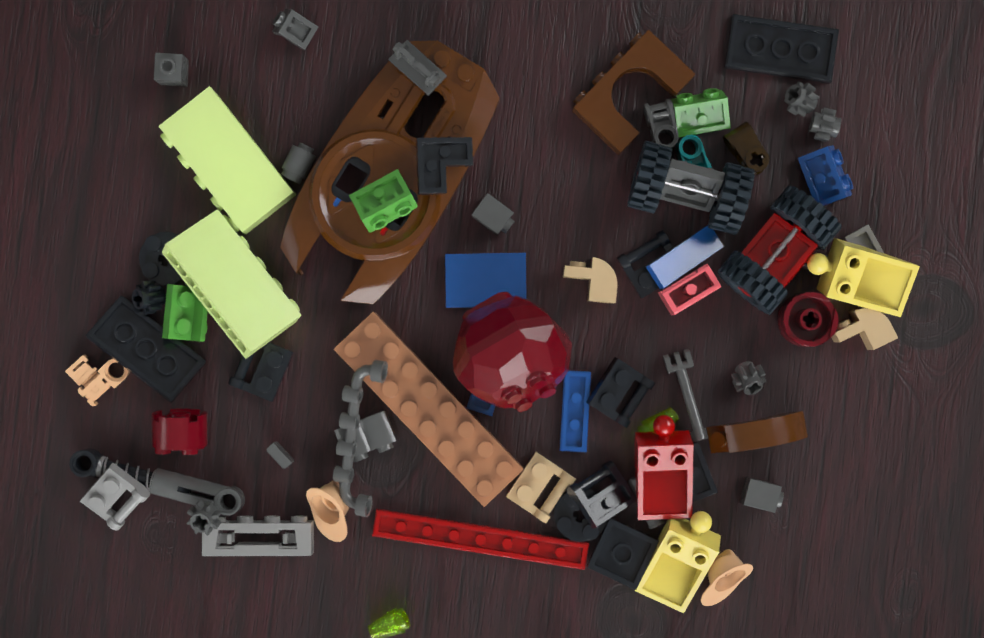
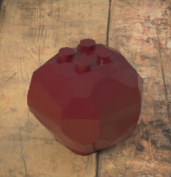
[453,292,572,412]

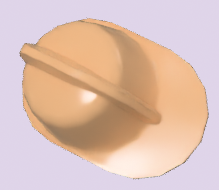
[306,481,349,542]
[701,549,753,606]

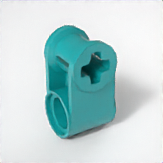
[675,135,712,168]

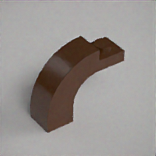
[706,411,808,454]

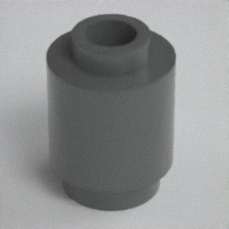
[281,143,316,184]

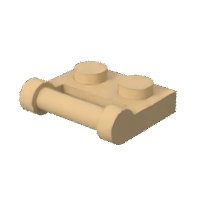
[506,452,576,523]

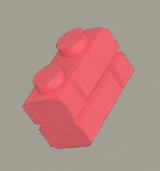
[658,264,721,316]

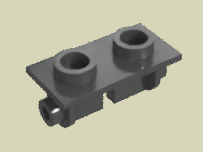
[388,40,447,96]

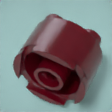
[778,292,838,347]
[152,408,208,455]

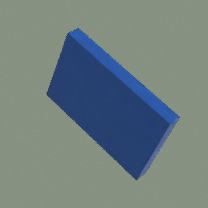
[445,253,526,308]

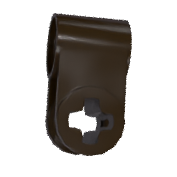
[723,122,769,175]

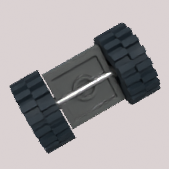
[627,141,755,235]

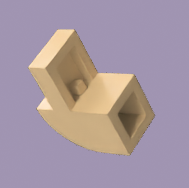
[563,257,617,304]
[831,308,898,350]

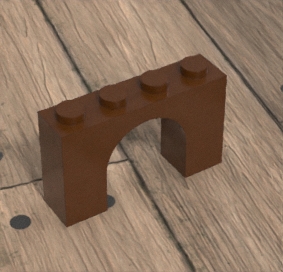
[572,30,695,156]

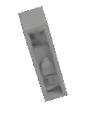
[202,515,314,556]

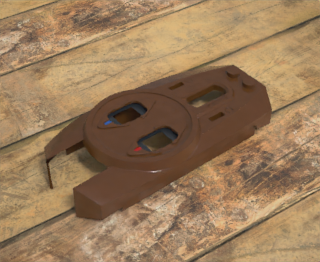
[280,40,500,305]

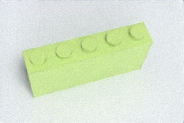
[159,86,297,234]
[162,209,301,359]

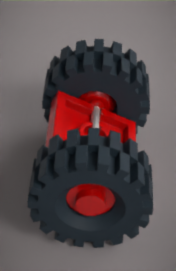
[717,185,842,315]

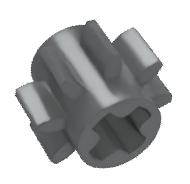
[784,82,819,117]
[809,107,841,142]
[731,361,766,395]
[187,499,222,536]

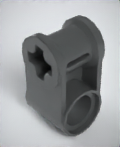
[643,98,679,149]

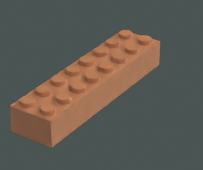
[334,312,524,507]

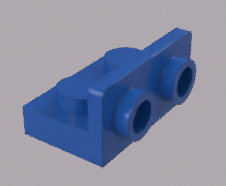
[798,145,853,206]

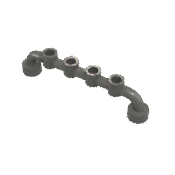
[333,360,388,517]

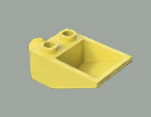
[807,238,920,317]
[635,511,721,613]

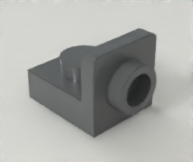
[272,9,318,50]

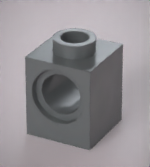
[154,53,189,87]
[472,193,515,236]
[740,476,784,513]

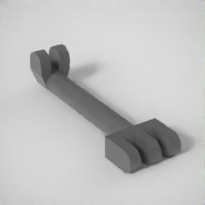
[663,348,708,443]

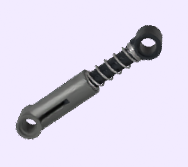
[69,448,245,516]

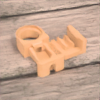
[65,354,130,406]

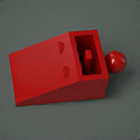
[635,415,694,520]

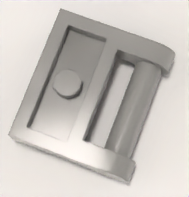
[80,462,150,531]

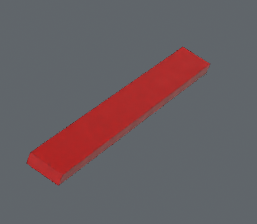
[372,508,589,570]

